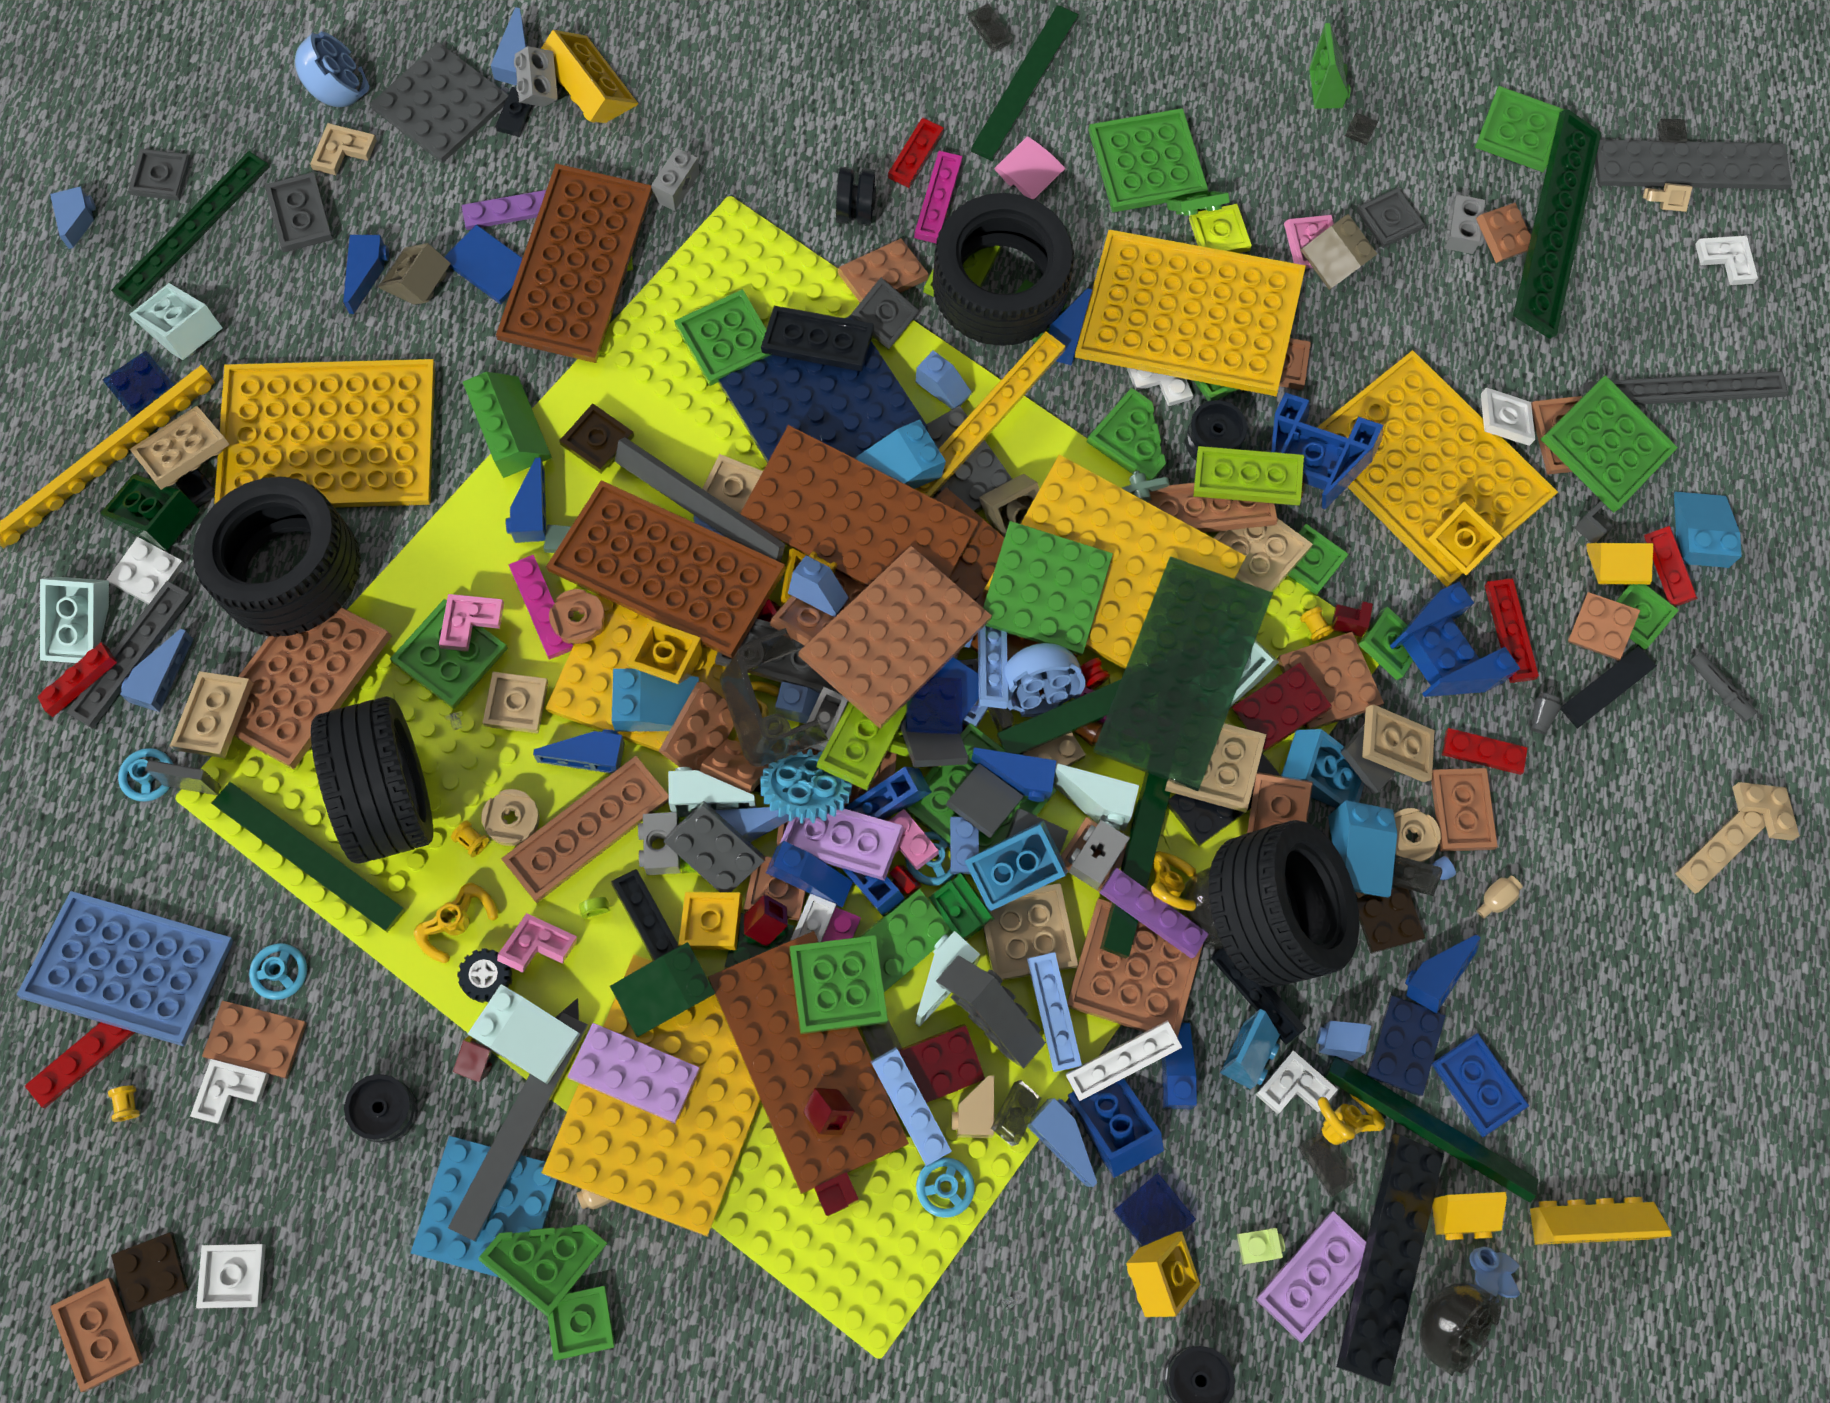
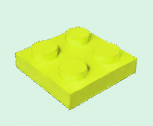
[1189,204,1252,253]

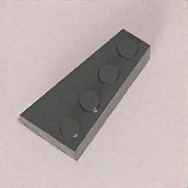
[936,955,1046,1069]

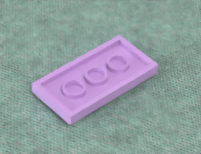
[779,809,904,881]
[567,1023,700,1124]
[1255,1211,1366,1343]

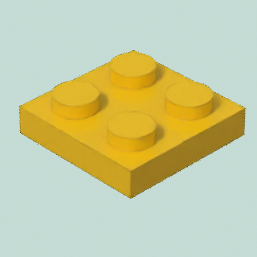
[678,892,743,950]

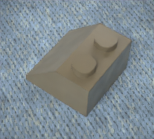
[1300,214,1377,290]
[378,243,451,304]
[979,474,1040,537]

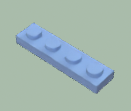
[978,626,1008,709]
[1027,952,1082,1072]
[870,1047,952,1166]

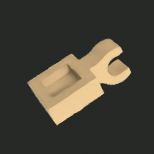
[1643,183,1692,212]

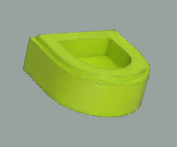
[579,897,610,919]

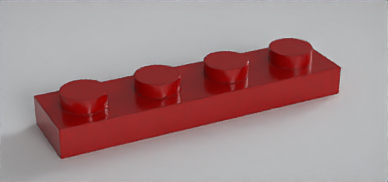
[1484,578,1539,683]
[25,1022,136,1108]

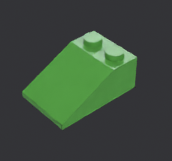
[1309,23,1351,109]

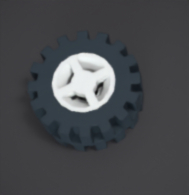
[457,948,513,1003]

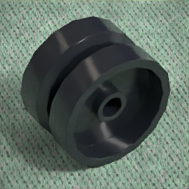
[836,167,876,226]
[1185,400,1248,461]
[344,1074,418,1144]
[1162,1346,1236,1403]

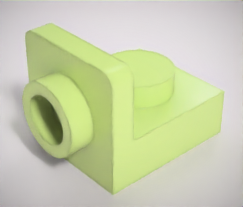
[1237,1228,1285,1265]

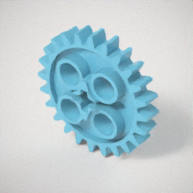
[760,749,852,824]

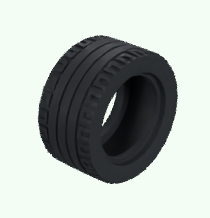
[933,193,1074,346]
[192,477,361,637]
[311,696,433,864]
[1209,820,1359,987]

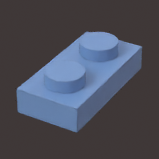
[950,817,979,874]

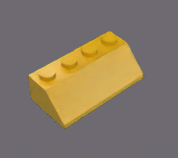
[541,30,639,123]
[1530,1197,1671,1245]

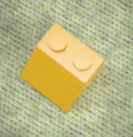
[627,620,702,684]
[1432,1192,1507,1240]
[1126,1231,1201,1317]

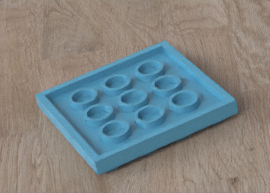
[411,1136,559,1278]

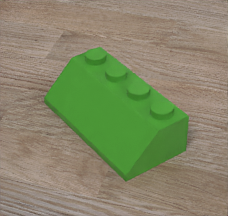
[463,372,552,478]

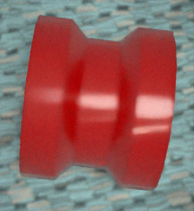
[1080,657,1111,690]

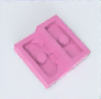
[994,136,1065,199]

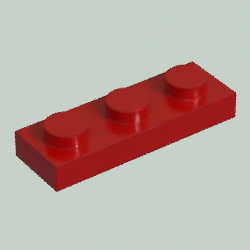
[888,117,944,188]
[1644,526,1698,607]
[37,642,117,717]
[1442,728,1528,775]

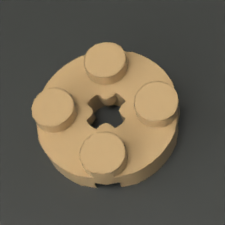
[482,789,540,846]
[1394,808,1441,864]

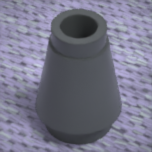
[1530,693,1561,735]

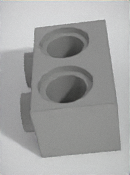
[514,46,558,107]
[1444,194,1488,254]

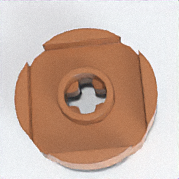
[549,589,605,644]

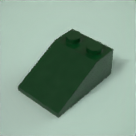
[100,474,200,551]
[610,942,715,1037]

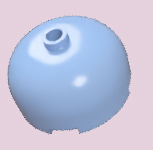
[295,31,369,107]
[1005,643,1085,717]

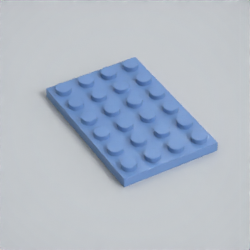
[17,891,234,1046]

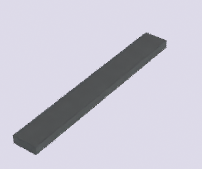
[1585,371,1788,405]
[615,437,786,562]
[448,1013,589,1242]

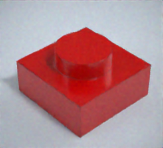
[890,865,922,894]

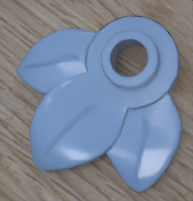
[1469,1247,1520,1299]

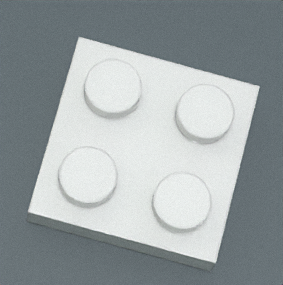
[1481,388,1535,446]
[107,537,185,605]
[196,1244,266,1308]

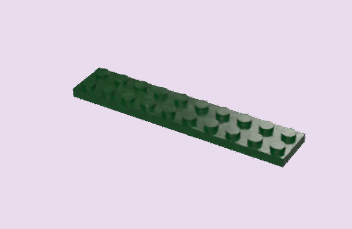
[1513,108,1602,339]

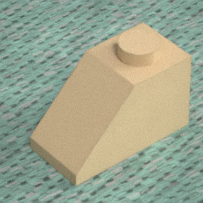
[952,1076,994,1138]

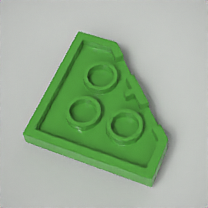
[1087,388,1166,481]
[478,1224,607,1317]

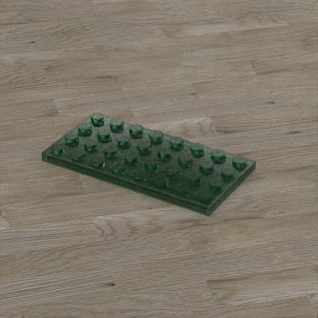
[1093,556,1273,791]

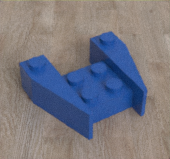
[1271,392,1383,509]
[1390,581,1520,697]

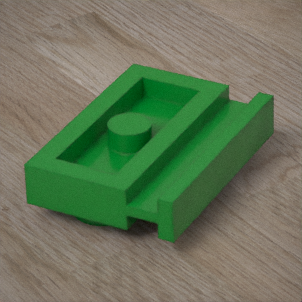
[928,873,995,941]

